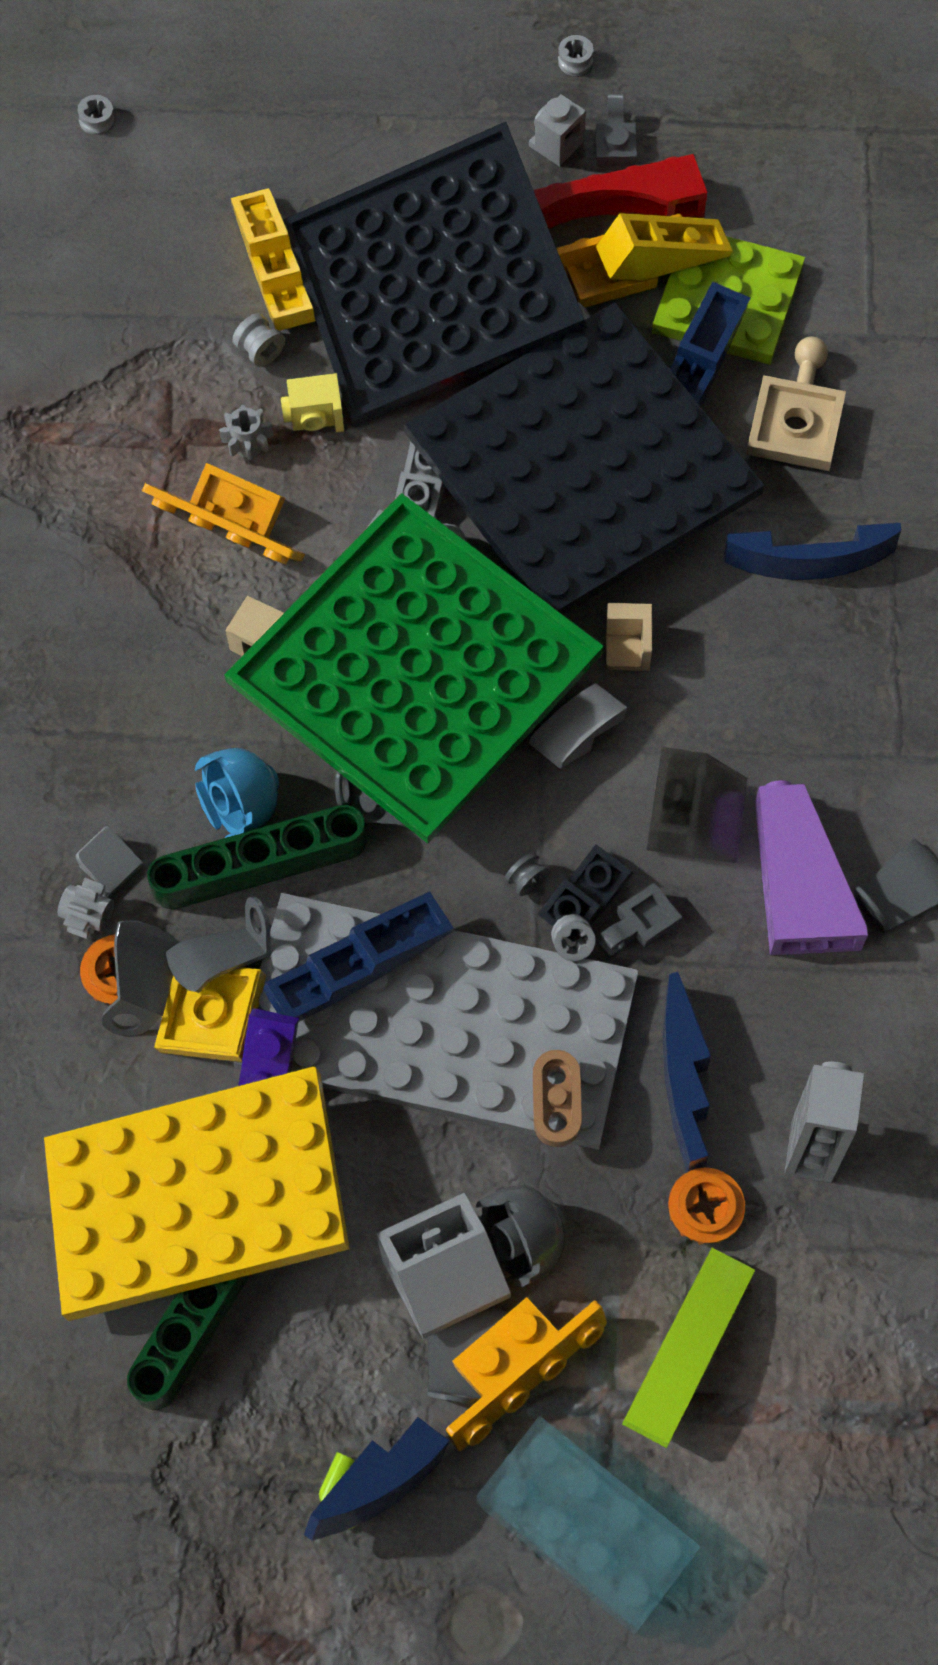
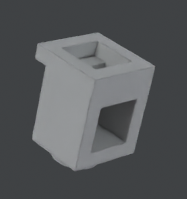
[529,94,586,167]

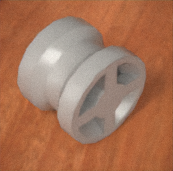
[232,313,285,367]

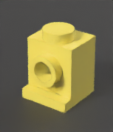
[280,373,344,433]

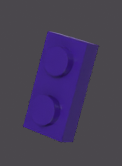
[238,1008,299,1086]

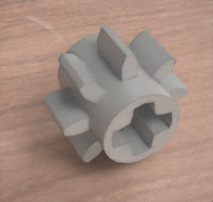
[219,405,273,460]
[57,878,114,939]

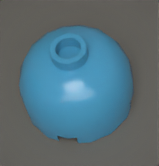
[195,748,279,838]

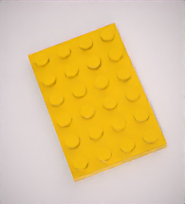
[44,1066,350,1321]

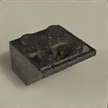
[647,747,748,863]

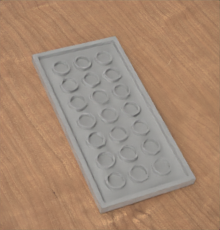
[233,893,638,1150]

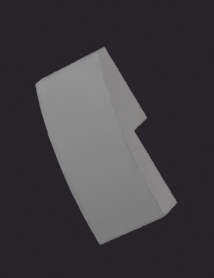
[395,442,445,518]
[529,683,627,769]

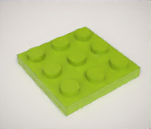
[652,236,805,365]

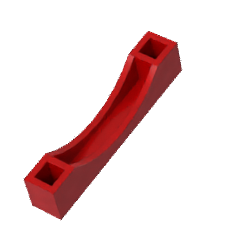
[534,154,708,229]

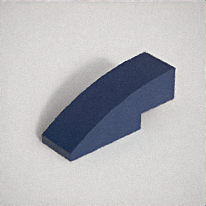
[669,282,751,407]
[304,1417,449,1541]

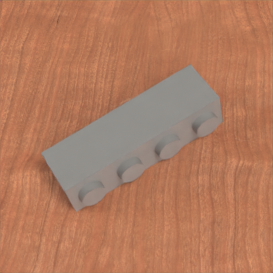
[784,1061,864,1183]

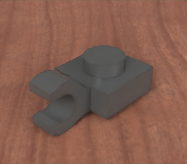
[595,94,637,166]
[598,883,682,958]

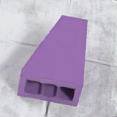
[755,780,868,955]

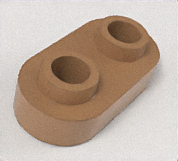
[533,1050,582,1147]

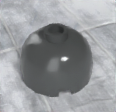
[475,1186,565,1288]

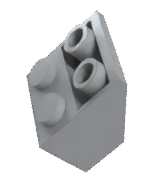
[376,1193,511,1339]

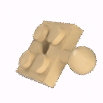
[746,336,846,471]

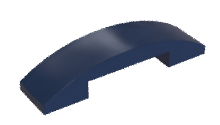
[724,523,901,580]

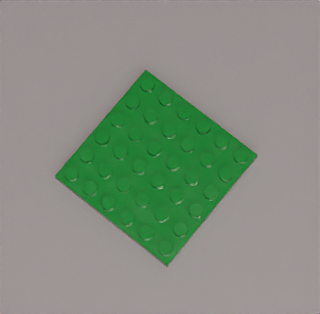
[224,493,604,844]

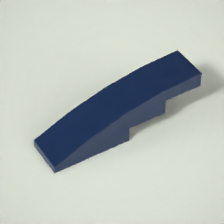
[263,891,454,1022]
[663,972,711,1172]

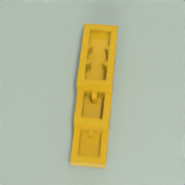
[231,188,315,331]

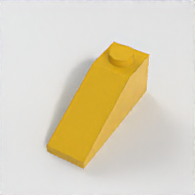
[596,213,733,281]

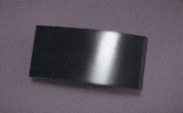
[538,844,634,942]

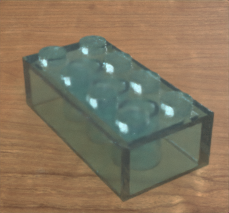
[476,1416,701,1635]

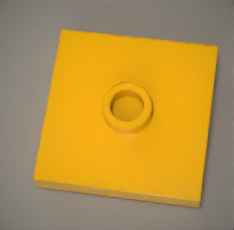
[154,968,266,1062]

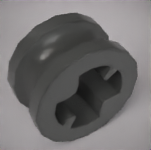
[505,852,550,897]

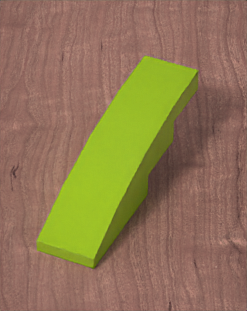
[622,1248,755,1448]

